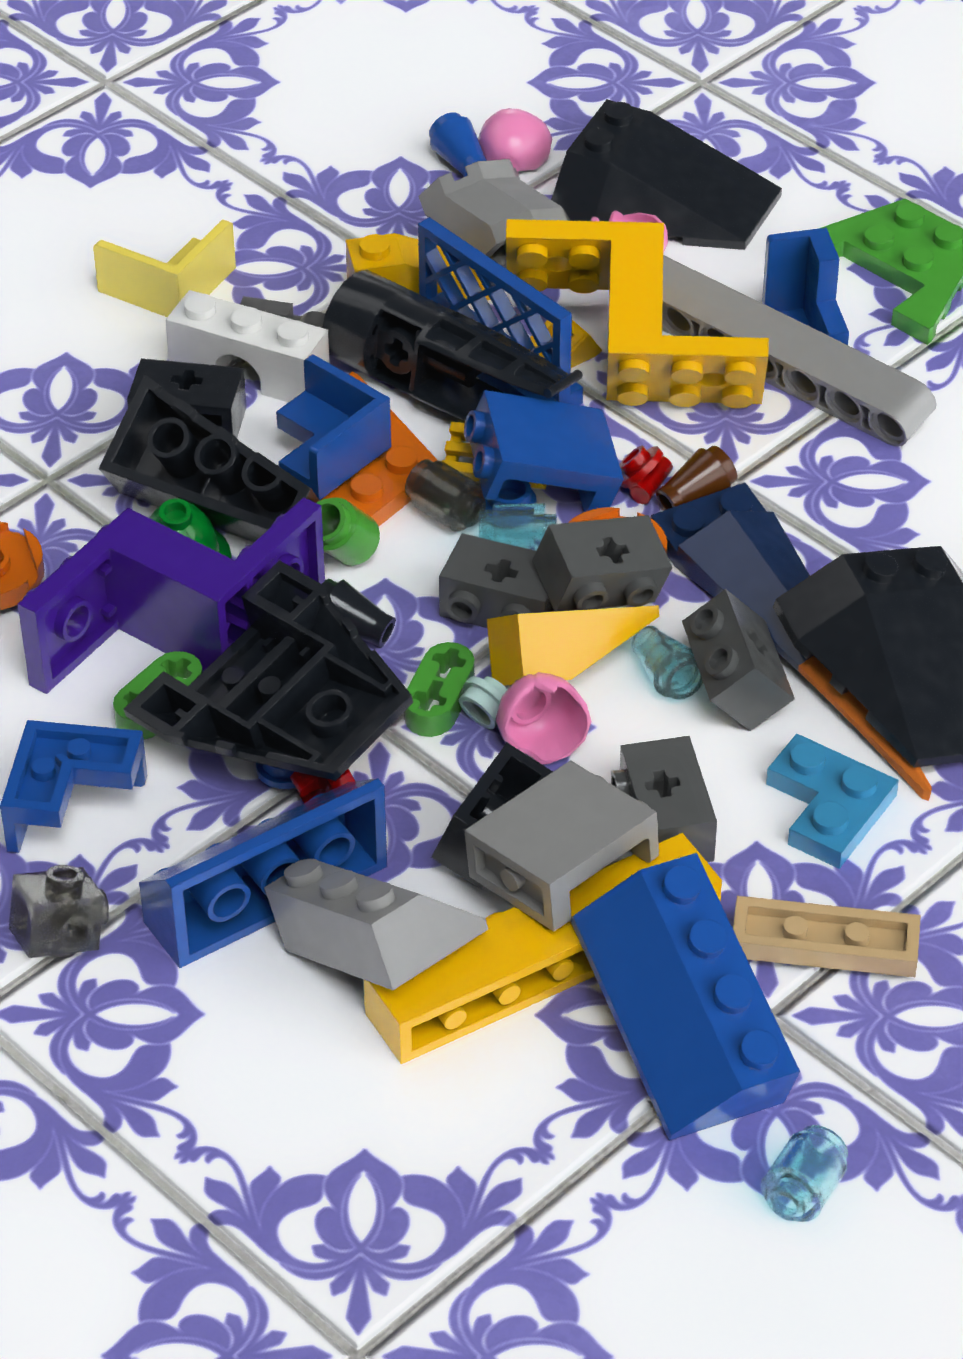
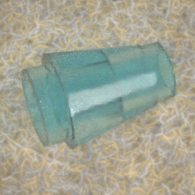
[631,626,703,700]

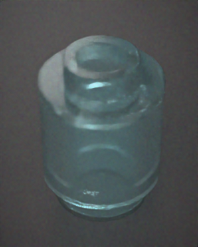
[479,503,557,551]
[761,1125,848,1222]

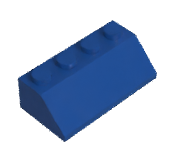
[139,778,387,969]
[571,853,800,1141]

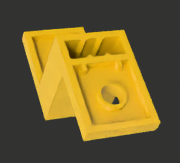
[506,219,769,408]

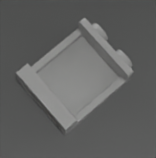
[464,760,659,932]

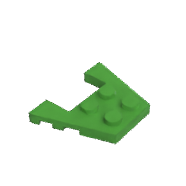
[818,199,963,345]

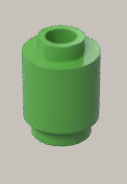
[317,497,380,565]

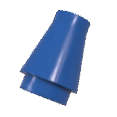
[429,112,488,177]

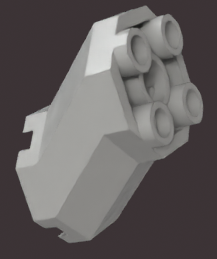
[418,159,570,269]

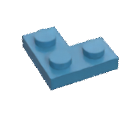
[766,733,899,869]

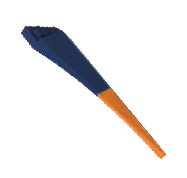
[651,482,932,801]

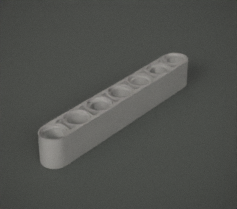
[662,255,937,446]

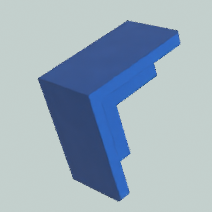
[762,228,849,345]
[276,354,391,500]
[0,720,148,853]

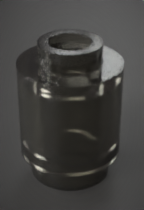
[405,459,486,532]

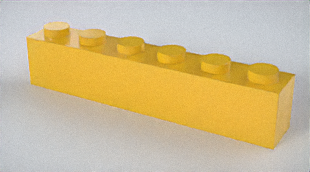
[363,833,722,1064]

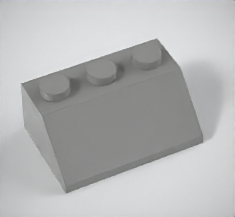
[264,859,489,990]

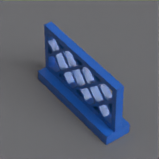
[418,217,583,405]

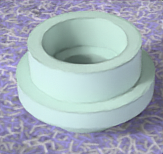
[459,676,508,729]

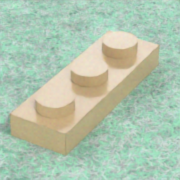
[733,896,921,978]

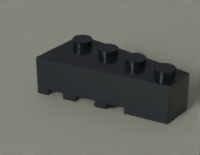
[98,374,320,542]

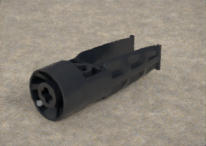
[322,269,583,421]

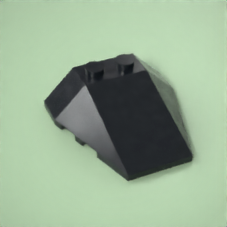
[551,99,782,250]
[773,546,963,767]
[123,560,413,781]

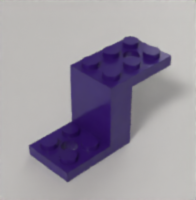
[18,497,325,694]

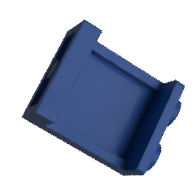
[464,390,624,512]

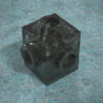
[9,865,109,958]

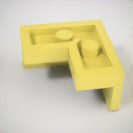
[93,219,236,317]

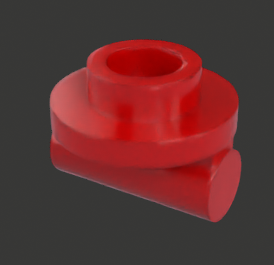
[619,445,673,504]

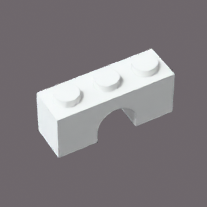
[165,290,330,402]

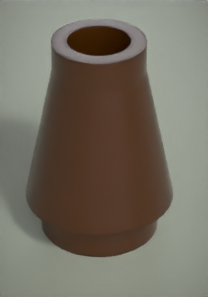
[656,446,738,510]

